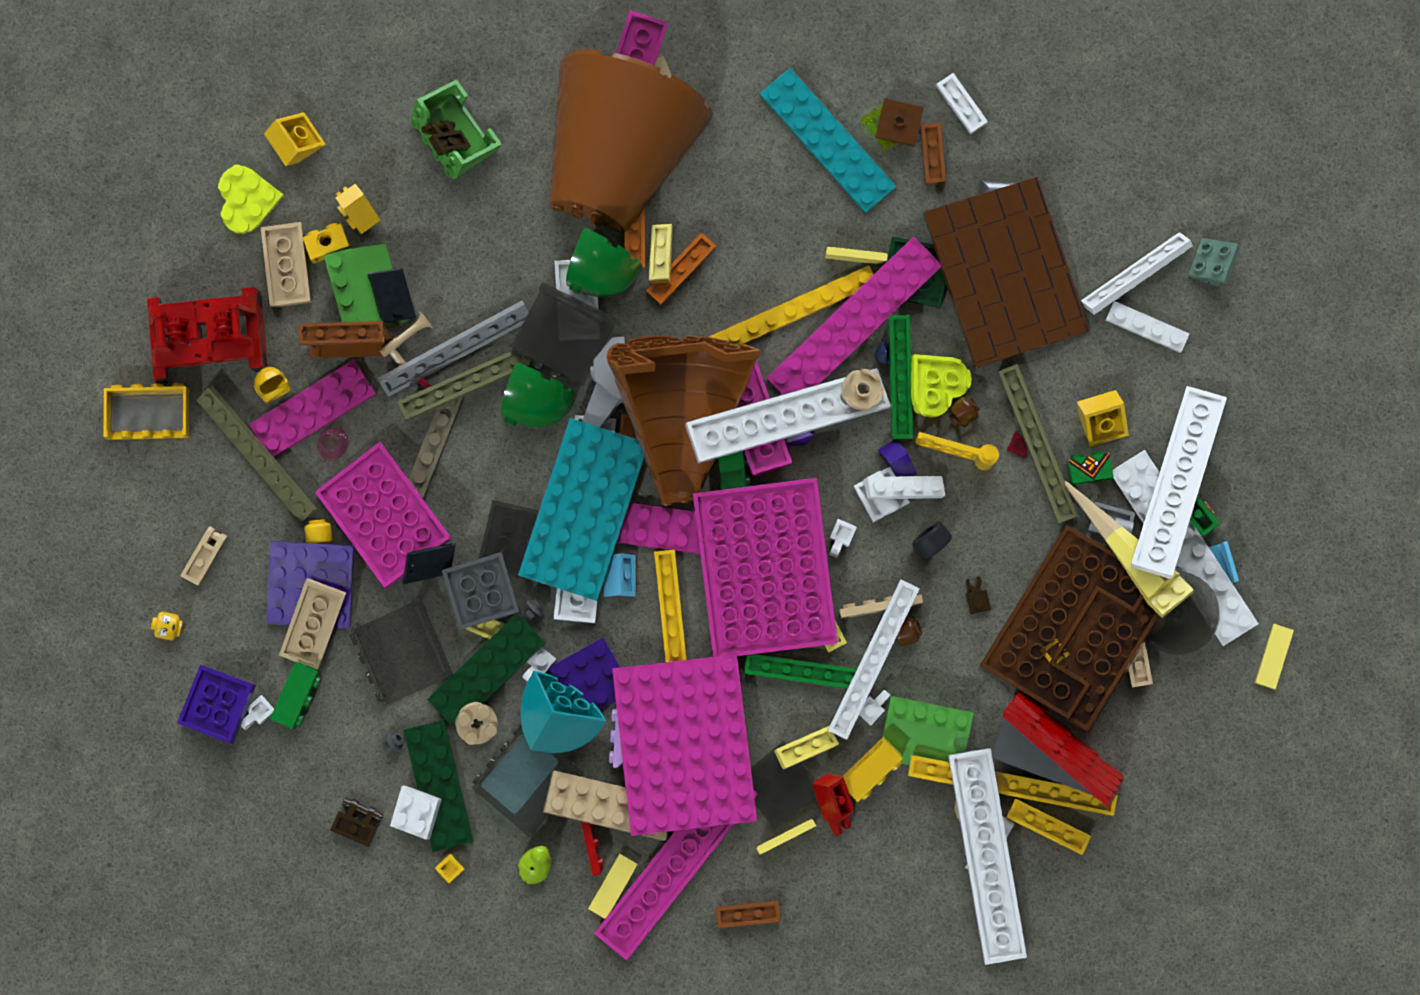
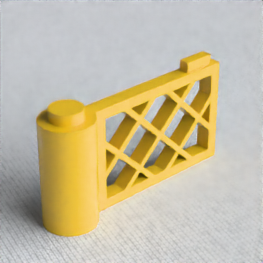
[915,432,999,471]

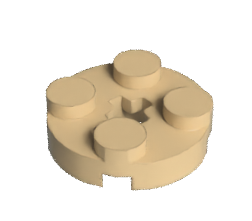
[841,369,884,411]
[455,702,498,745]

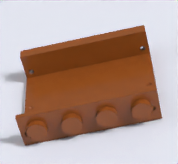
[299,321,392,359]

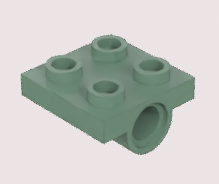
[1188,238,1241,286]

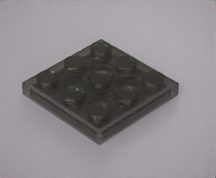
[479,500,539,570]
[751,741,817,829]

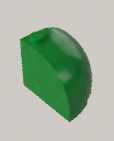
[566,228,642,297]
[500,362,577,428]

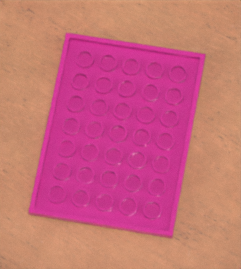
[693,478,838,657]
[612,654,757,836]

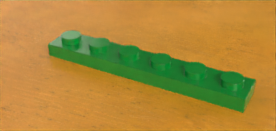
[888,315,913,439]
[744,654,857,689]

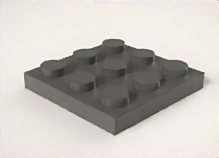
[442,552,520,630]

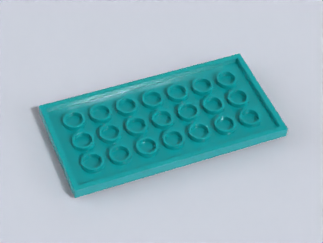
[518,418,644,601]

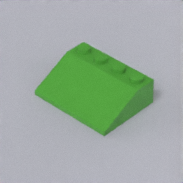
[324,244,407,326]
[882,696,973,765]

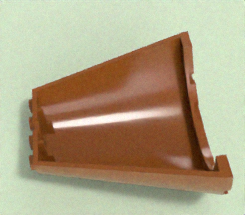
[549,49,712,232]

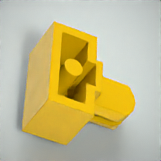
[335,184,381,234]

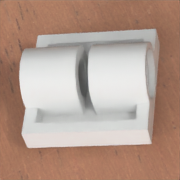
[854,467,910,523]

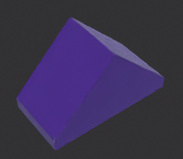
[878,439,917,477]

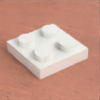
[390,786,442,840]

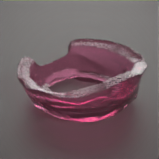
[317,428,349,461]

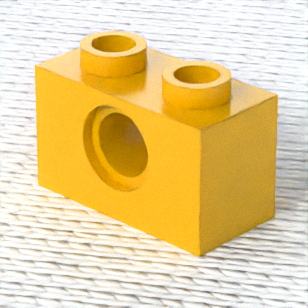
[302,223,351,264]

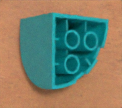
[521,671,606,753]

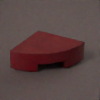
[1006,432,1027,459]

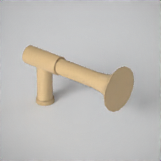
[379,311,433,367]

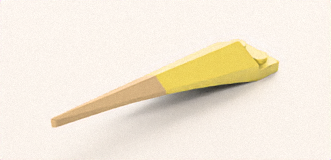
[1065,481,1194,618]

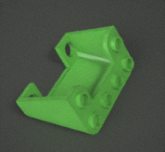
[410,79,502,179]

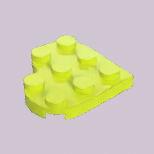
[218,164,284,234]
[911,354,972,418]

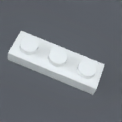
[936,73,988,135]

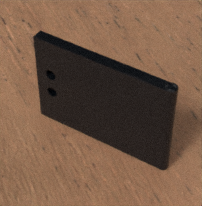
[368,268,416,323]
[402,542,456,584]

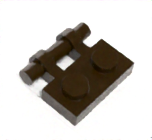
[421,120,471,156]
[330,798,384,847]

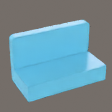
[1209,541,1239,584]
[604,554,636,597]

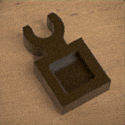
[965,577,991,615]

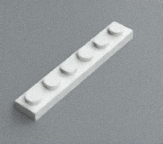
[1081,232,1193,315]

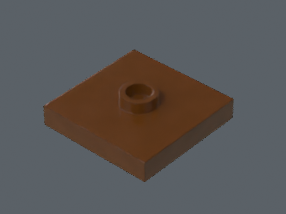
[875,98,924,147]

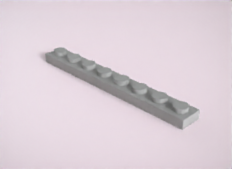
[378,301,532,397]

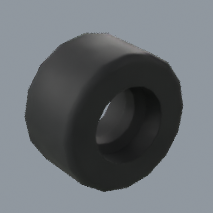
[912,522,952,559]

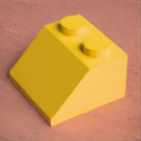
[264,112,326,166]
[1077,390,1129,447]

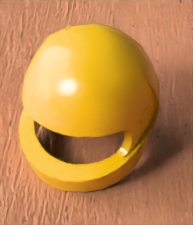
[254,367,291,403]

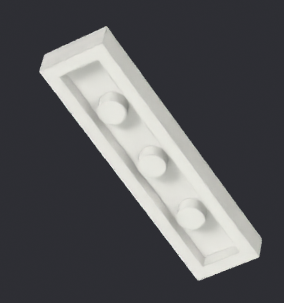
[1106,301,1189,353]
[864,476,945,499]

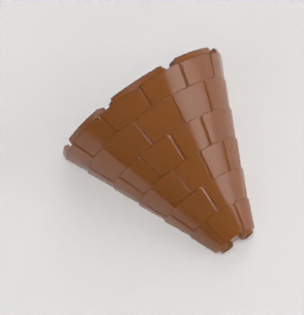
[606,335,761,506]

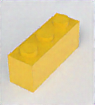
[842,736,903,802]

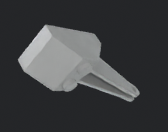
[582,336,627,428]

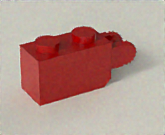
[812,774,854,836]

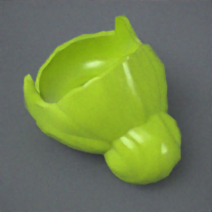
[518,846,552,885]

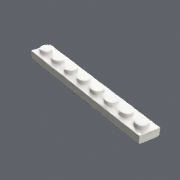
[828,579,920,739]

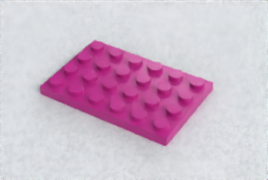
[315,442,452,589]

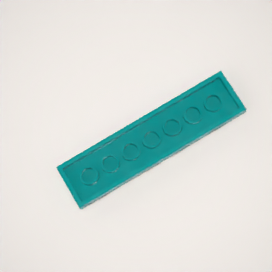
[760,68,896,213]

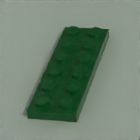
[427,613,546,730]
[404,720,474,852]

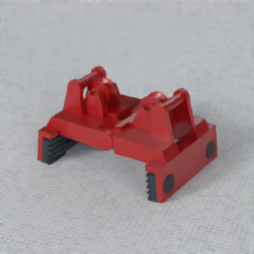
[147,287,268,384]

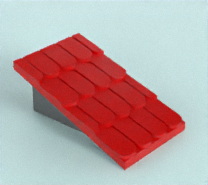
[991,691,1124,809]

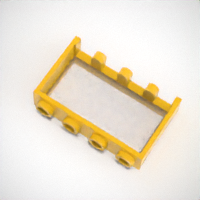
[103,383,190,440]

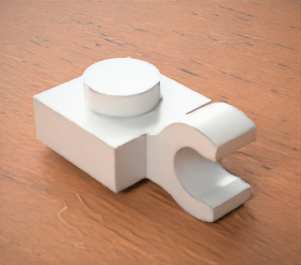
[829,519,857,558]
[522,648,556,682]
[859,690,890,726]
[241,695,274,730]

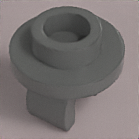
[523,600,544,621]
[380,731,403,753]

